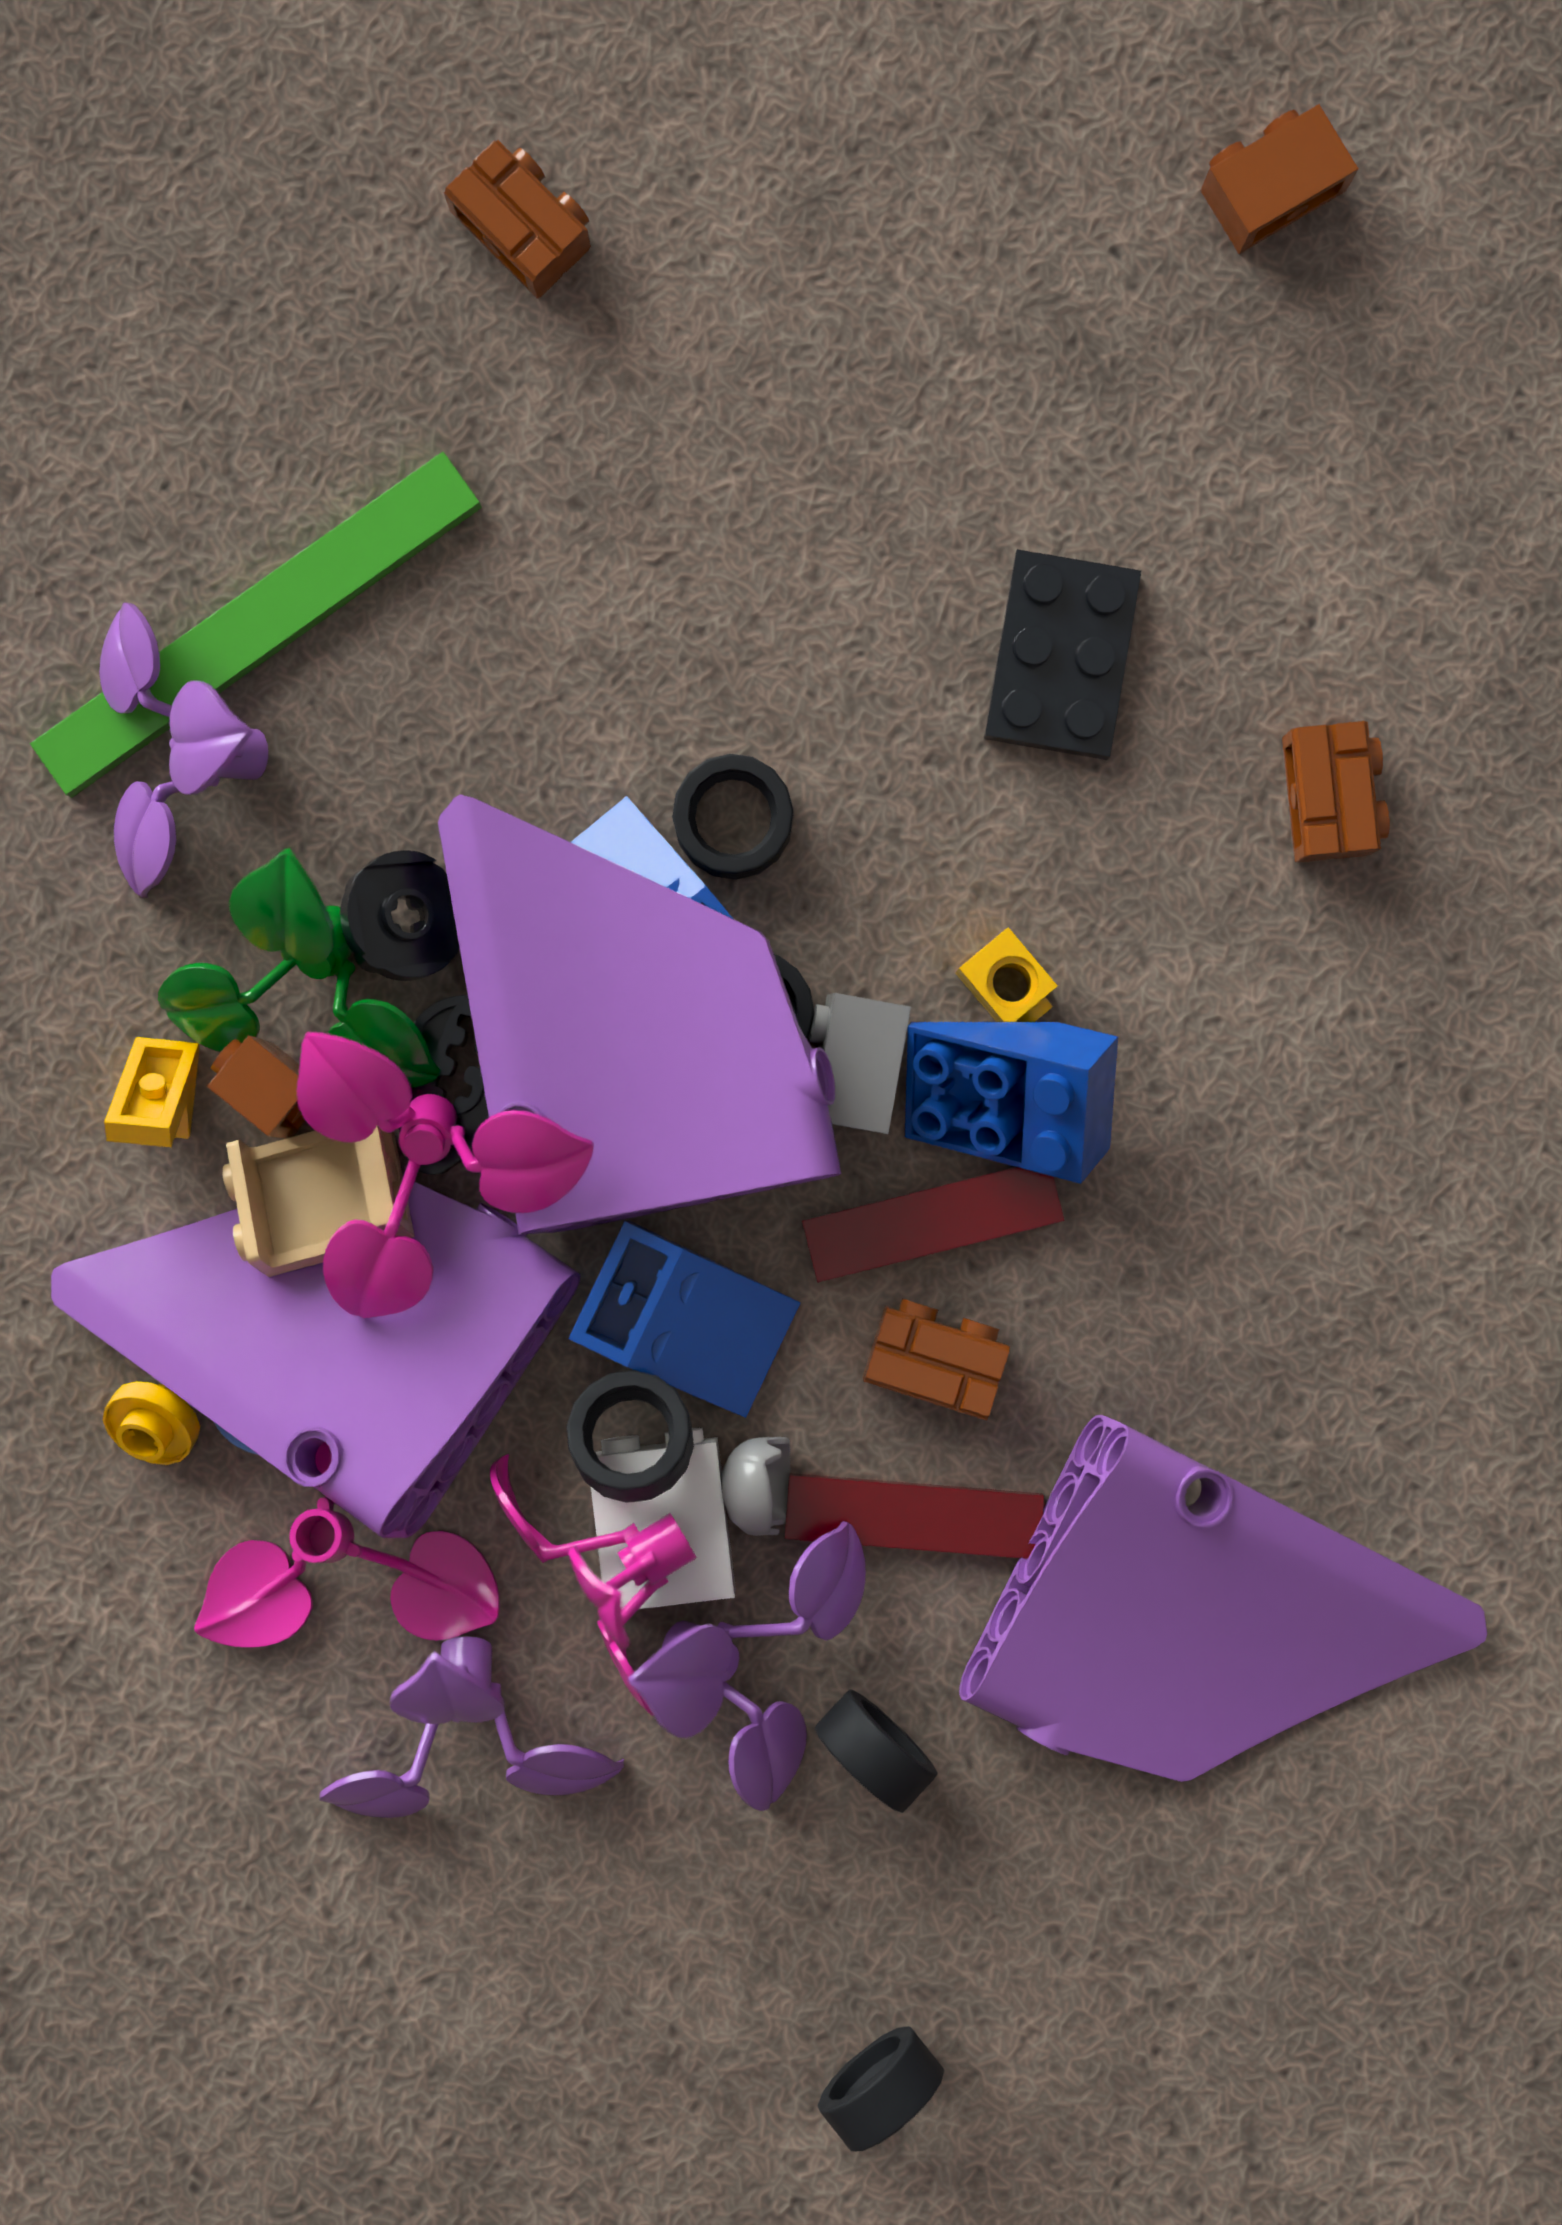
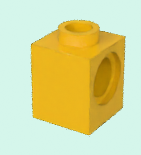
[955,927,1058,1022]

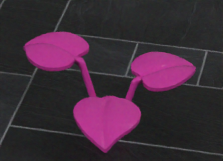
[297,1032,594,1318]
[194,1442,500,1647]
[490,1454,697,1716]

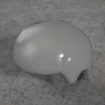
[721,1437,790,1536]

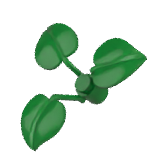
[158,848,442,1088]

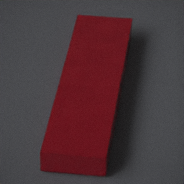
[802,1167,1065,1283]
[784,1473,1044,1559]

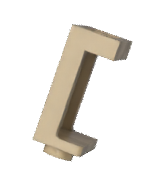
[222,1126,415,1277]

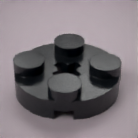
[340,850,459,981]

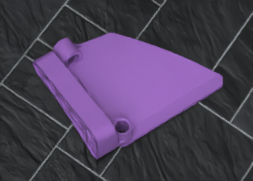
[438,795,841,1234]
[51,1182,580,1538]
[959,1415,1487,1782]

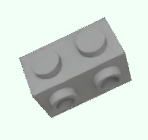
[809,993,911,1134]

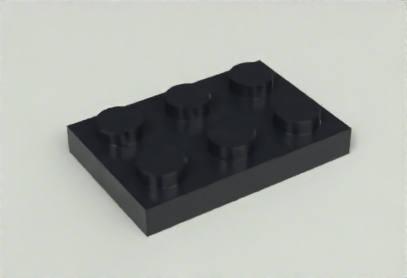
[984,549,1142,760]

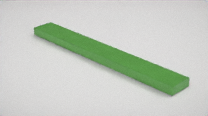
[29,452,482,798]

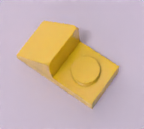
[104,1037,199,1147]

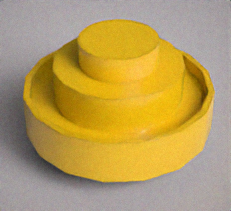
[103,1381,200,1465]

